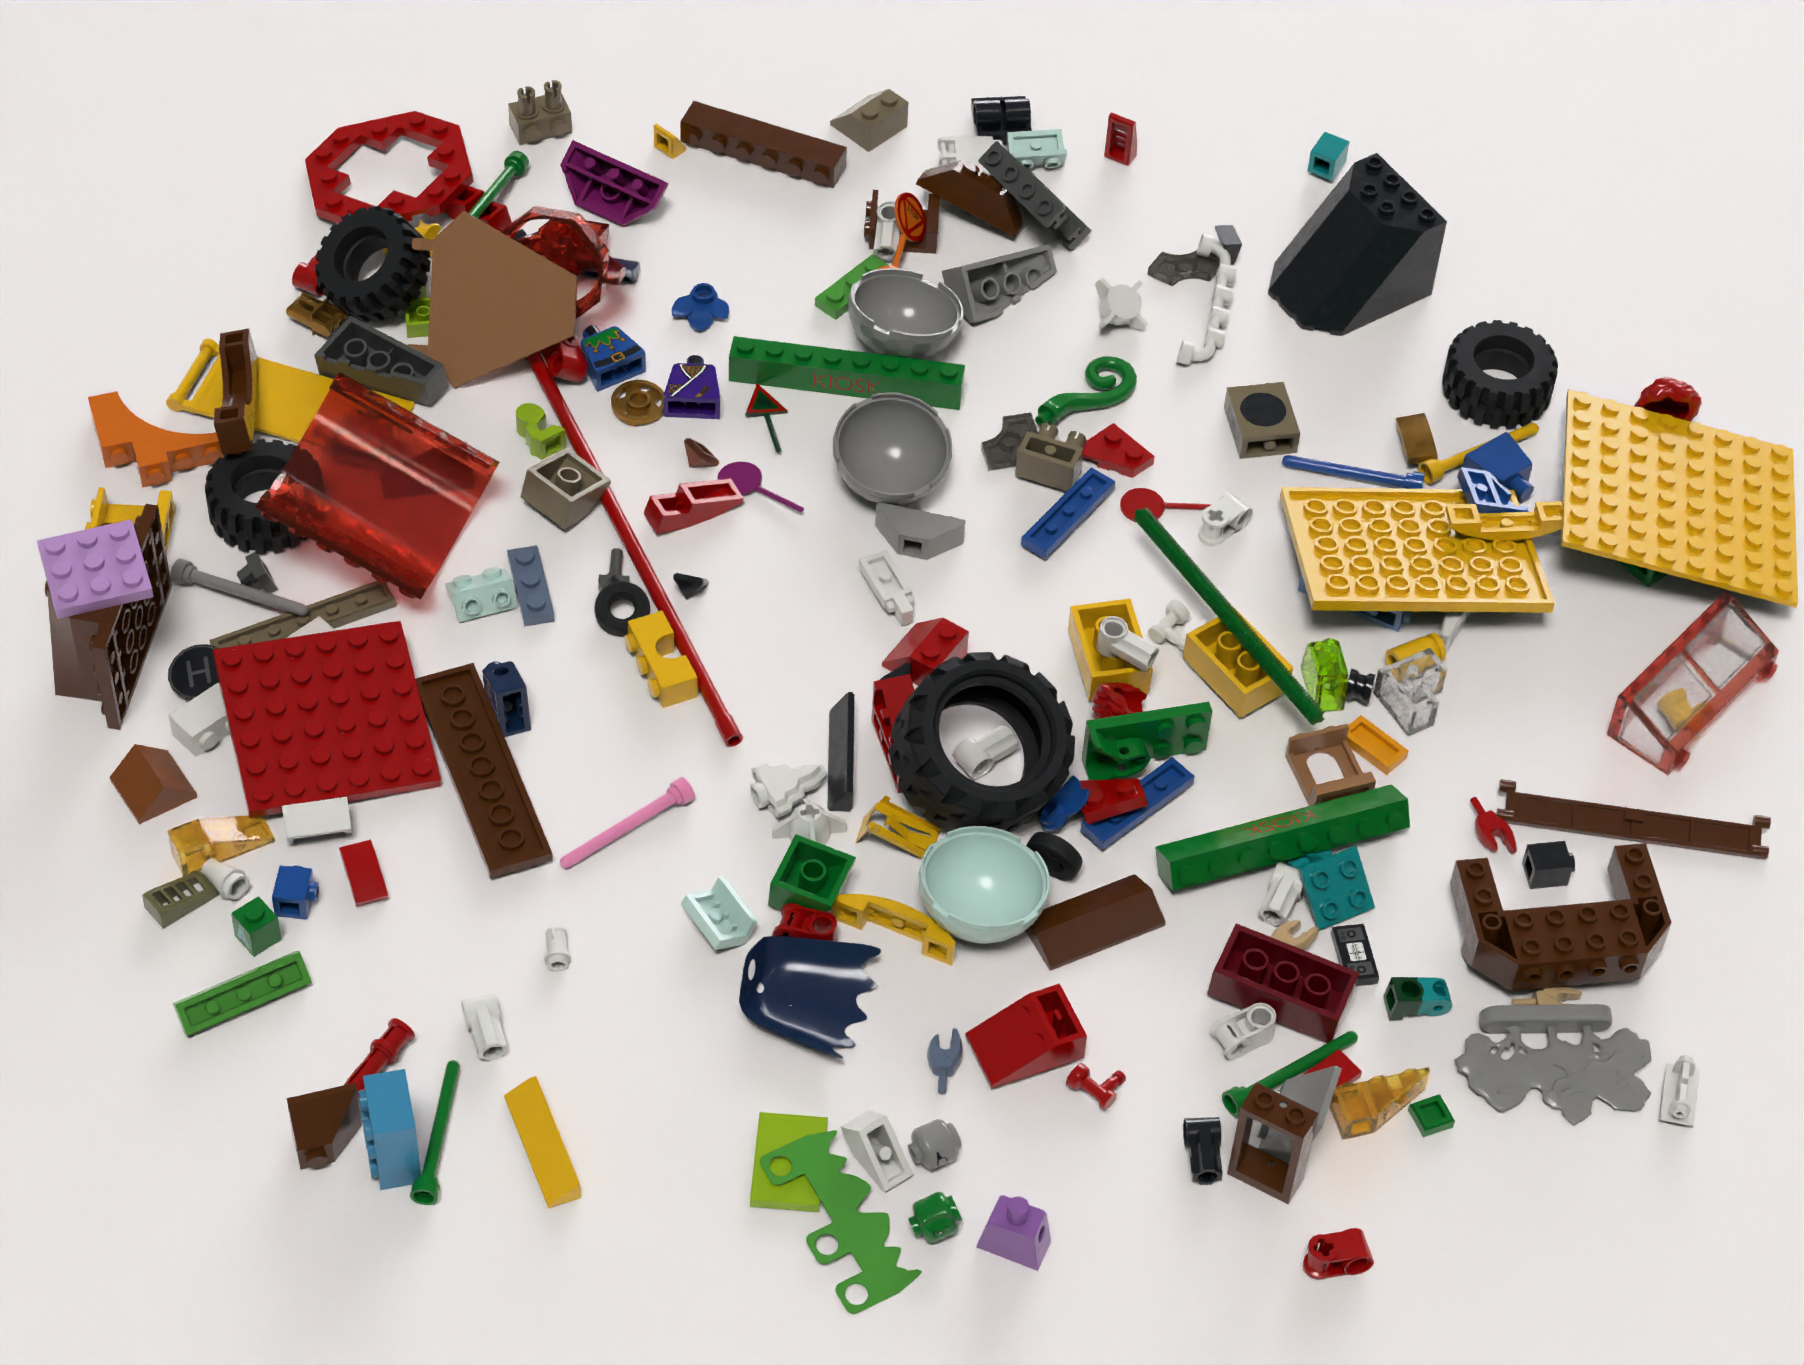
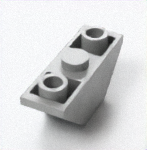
[875,502,966,560]

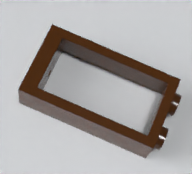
[1227,1082,1319,1204]

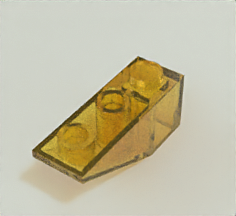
[1329,1067,1430,1140]

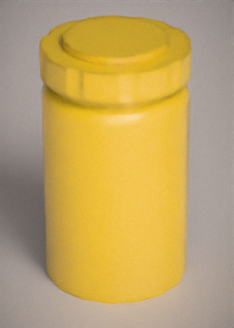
[1385,633,1446,678]

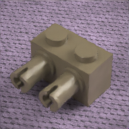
[508,80,572,146]
[1015,423,1087,491]

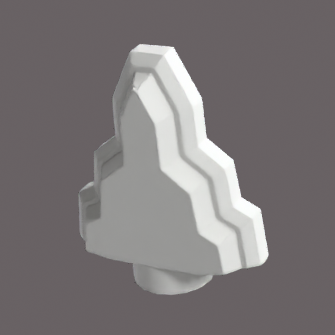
[750,764,828,818]

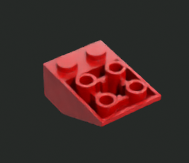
[965,983,1087,1089]

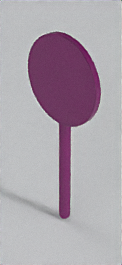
[717,462,804,512]

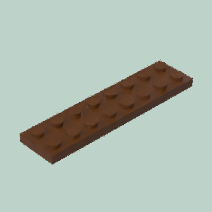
[415,663,553,879]

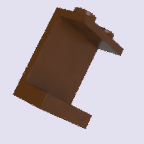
[864,190,940,254]

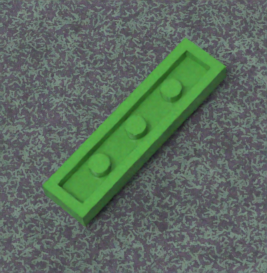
[173,951,312,1036]

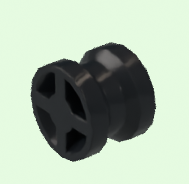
[1344,669,1376,704]

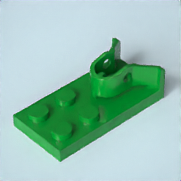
[1081,701,1213,780]

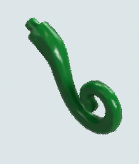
[1035,356,1137,426]

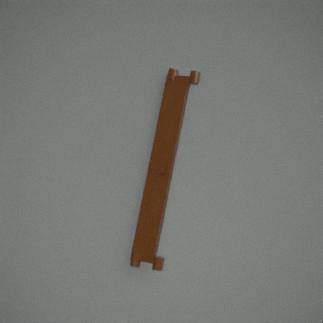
[1496,779,1771,859]

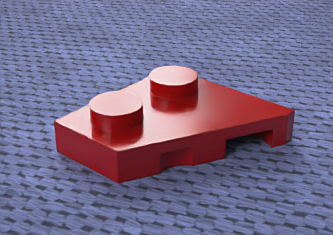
[1080,778,1148,824]

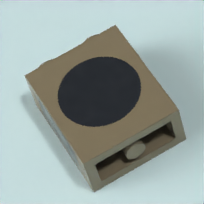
[1224,382,1300,459]

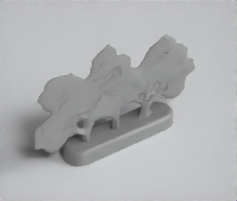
[1454,1004,1651,1125]

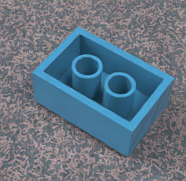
[358,1069,421,1190]

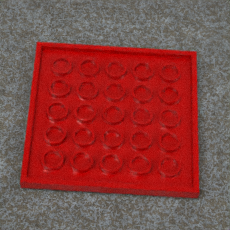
[213,621,441,818]

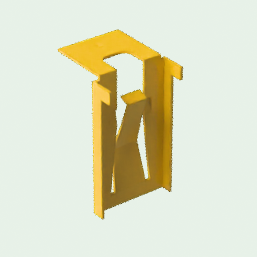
[855,795,942,859]

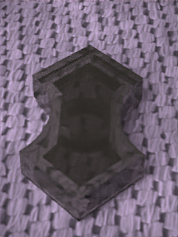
[1147,250,1220,286]
[981,412,1038,471]

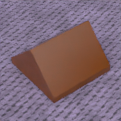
[110,744,197,824]

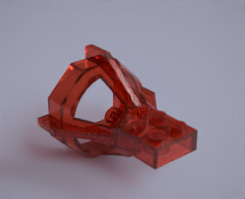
[500,206,626,319]

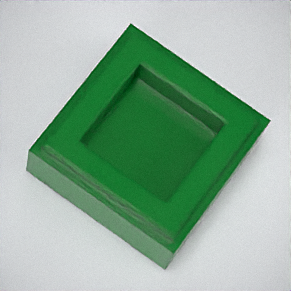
[1408,1094,1455,1137]

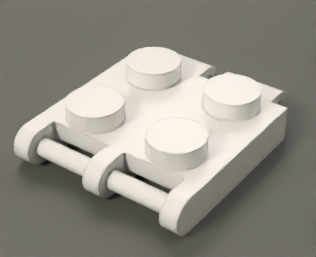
[937,136,1003,175]

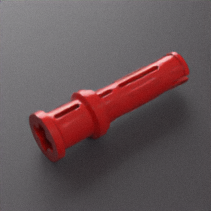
[344,1018,415,1099]

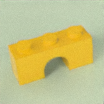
[624,611,698,708]

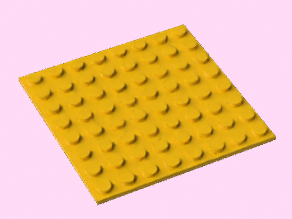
[1561,389,1798,608]

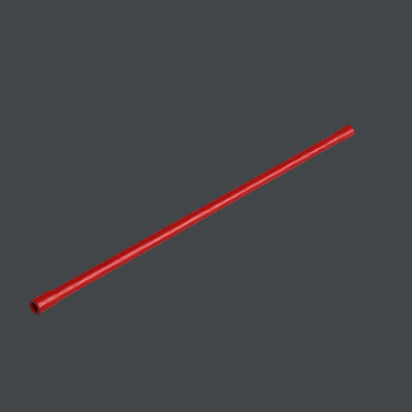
[525,351,743,747]

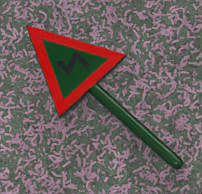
[745,383,788,453]

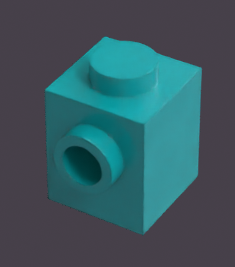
[1307,132,1350,181]

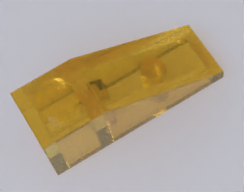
[167,816,275,876]

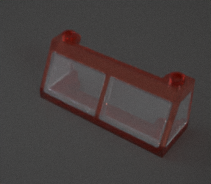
[1606,592,1779,776]

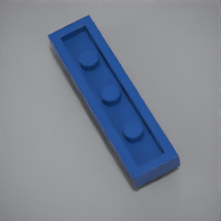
[1021,467,1116,559]
[1080,757,1195,850]

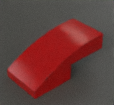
[339,839,388,907]

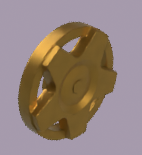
[611,380,664,426]

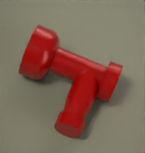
[1065,1063,1126,1110]

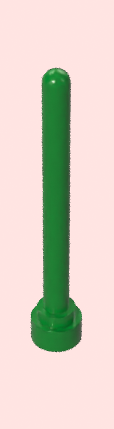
[468,151,529,219]
[1222,1031,1358,1117]
[410,1060,460,1205]

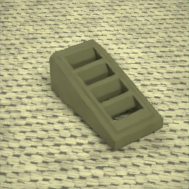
[142,870,218,928]

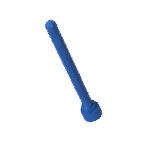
[1282,455,1425,489]

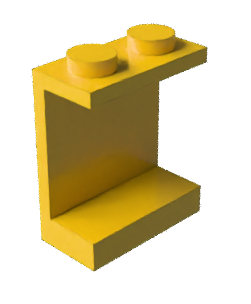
[85,487,175,554]

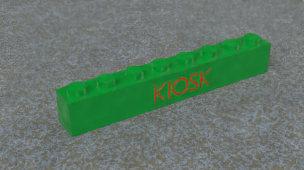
[729,336,965,410]
[1155,784,1410,891]

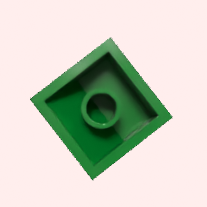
[768,834,856,915]

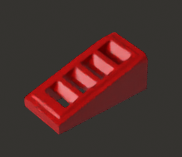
[1104,112,1137,166]

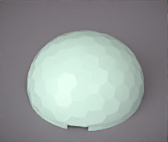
[918,826,1050,944]

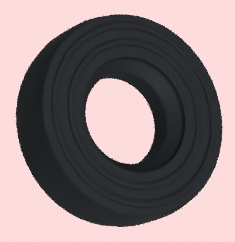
[594,581,650,637]
[1026,832,1083,881]

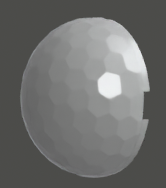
[848,268,963,359]
[833,392,952,505]

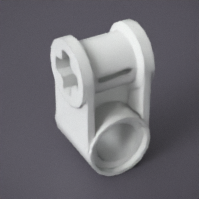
[1198,492,1253,546]
[1210,1003,1276,1060]

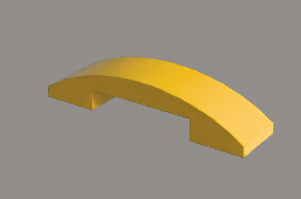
[1445,501,1563,541]
[832,894,956,966]

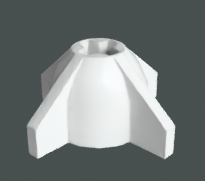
[1095,277,1149,330]
[772,797,847,845]

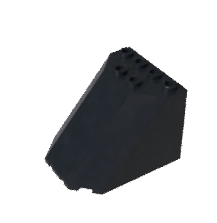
[1268,153,1447,336]

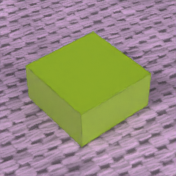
[405,297,430,338]

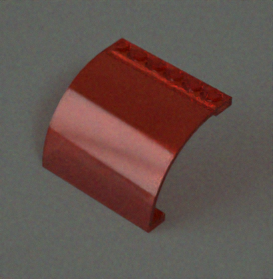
[255,372,500,600]

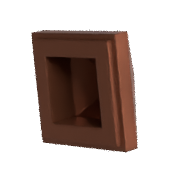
[684,438,720,467]

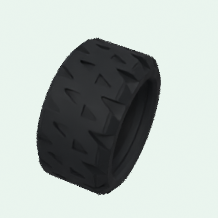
[889,652,1075,832]

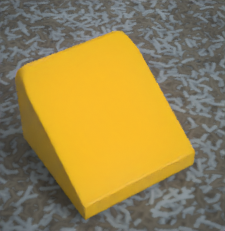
[653,123,687,159]

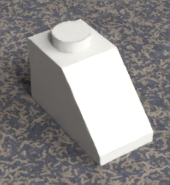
[840,1110,913,1192]

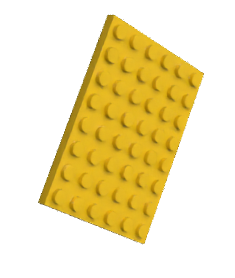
[1280,487,1555,613]

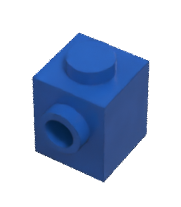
[272,865,319,920]

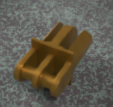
[286,292,347,337]

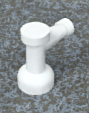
[1148,600,1190,651]

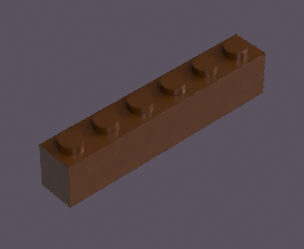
[680,101,847,188]

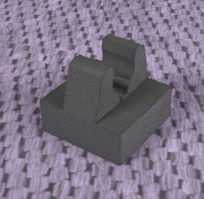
[237,551,278,593]

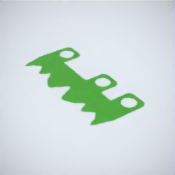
[760,1130,922,1314]

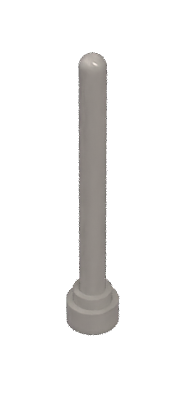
[170,558,308,616]

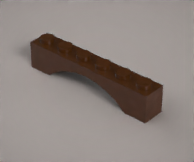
[214,328,258,455]

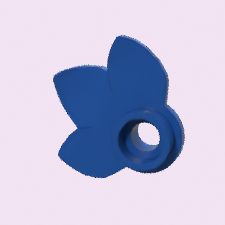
[671,283,729,331]
[1038,775,1089,832]

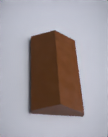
[1025,874,1166,971]

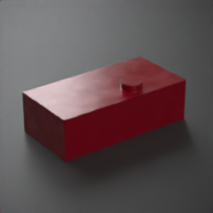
[1207,923,1360,1043]

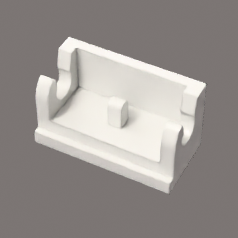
[282,797,352,845]

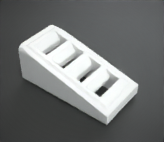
[1440,612,1470,651]

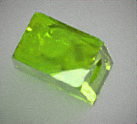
[1300,638,1348,712]

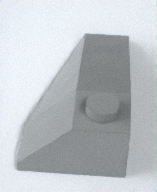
[942,244,1057,323]

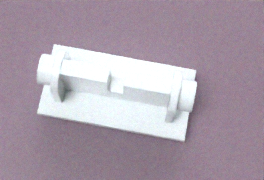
[1660,1055,1700,1127]

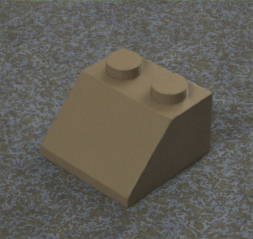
[830,89,909,152]
[520,448,611,530]

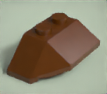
[916,160,1024,237]

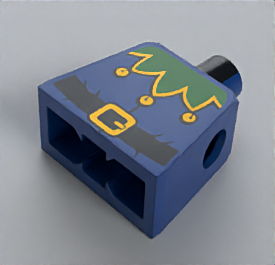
[580,325,646,392]

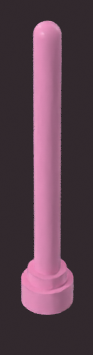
[560,777,695,869]

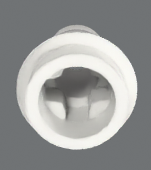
[201,858,249,900]

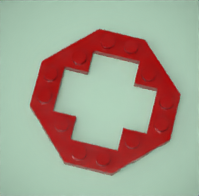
[305,111,474,224]

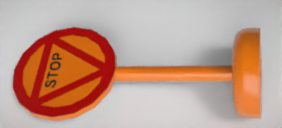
[876,192,926,270]

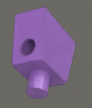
[976,1195,1051,1271]

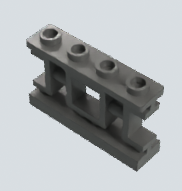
[978,141,1092,251]

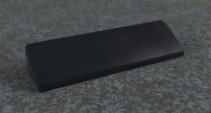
[827,692,855,812]

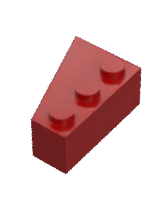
[871,674,914,793]

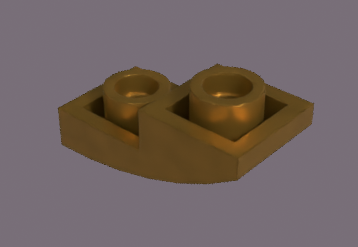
[1396,413,1438,464]

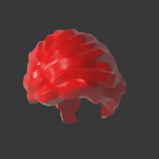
[1634,377,1702,422]
[1092,682,1147,719]

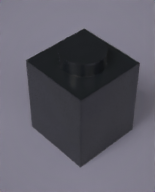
[1522,841,1575,889]

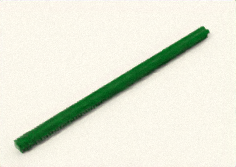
[1134,507,1325,725]

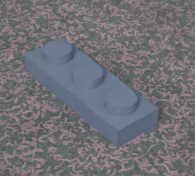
[507,545,555,627]

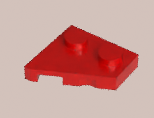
[1083,423,1155,478]

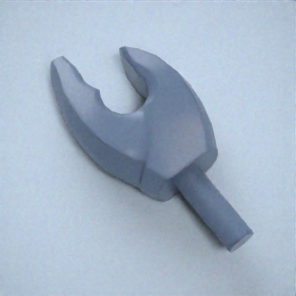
[927,1028,963,1093]

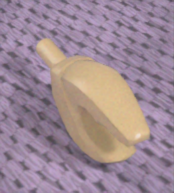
[1270,920,1319,950]
[1511,986,1582,1005]

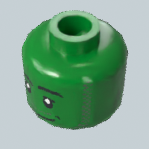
[908,1192,963,1243]

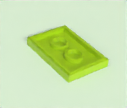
[750,1112,828,1212]

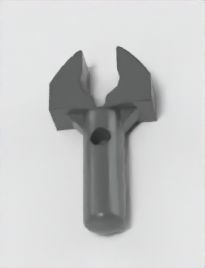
[598,548,630,591]

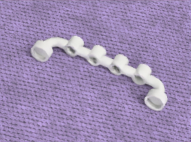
[1177,233,1237,365]

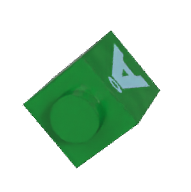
[231,896,281,957]

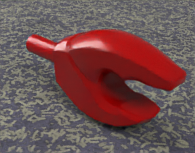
[1470,797,1517,854]

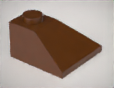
[286,1083,362,1170]

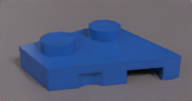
[1457,467,1529,513]

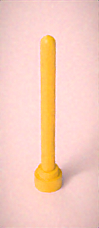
[1418,423,1539,484]

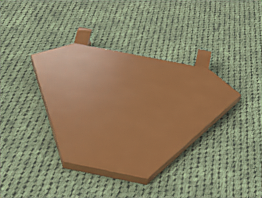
[408,211,578,388]

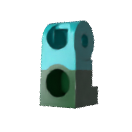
[1383,977,1452,1021]

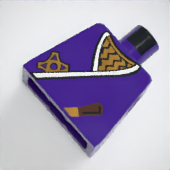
[664,355,720,419]

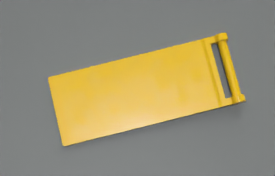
[166,338,414,453]

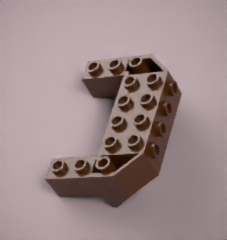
[1450,843,1672,991]

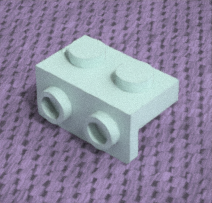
[1006,129,1067,169]
[445,567,518,622]
[681,877,757,950]

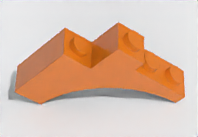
[88,391,224,487]

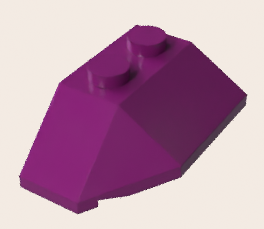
[560,140,669,227]

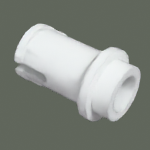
[544,926,571,971]

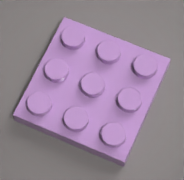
[37,519,154,619]

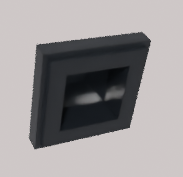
[673,573,709,600]

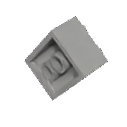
[1256,1066,1342,1163]

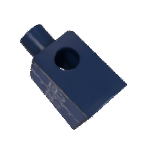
[482,661,531,737]

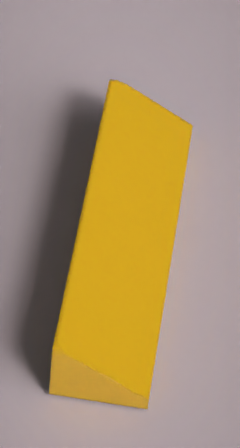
[504,1076,581,1208]

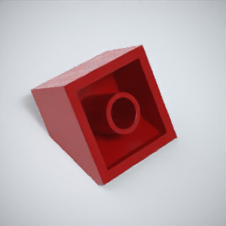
[882,617,969,686]

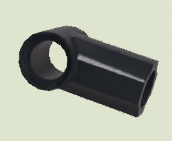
[1183,1117,1223,1185]

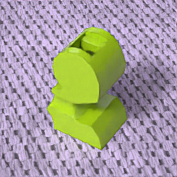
[516,403,566,460]

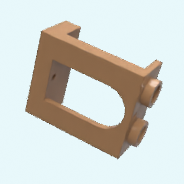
[1285,724,1376,806]

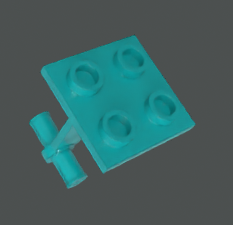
[1287,846,1375,930]

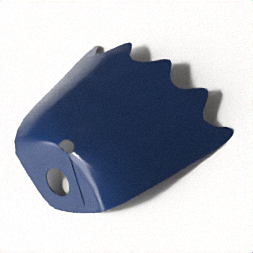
[739,936,881,1059]

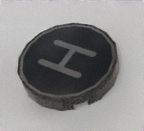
[168,644,218,703]

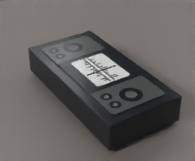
[1331,924,1379,986]

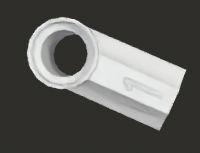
[873,201,901,261]
[1096,616,1159,671]
[952,725,1019,779]
[1259,862,1305,927]
[461,993,507,1061]

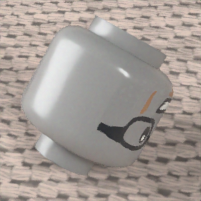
[908,1119,962,1170]

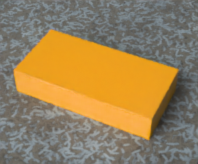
[1346,715,1409,775]

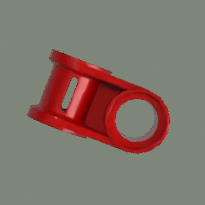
[541,335,587,383]
[772,903,838,941]
[1302,1228,1374,1280]

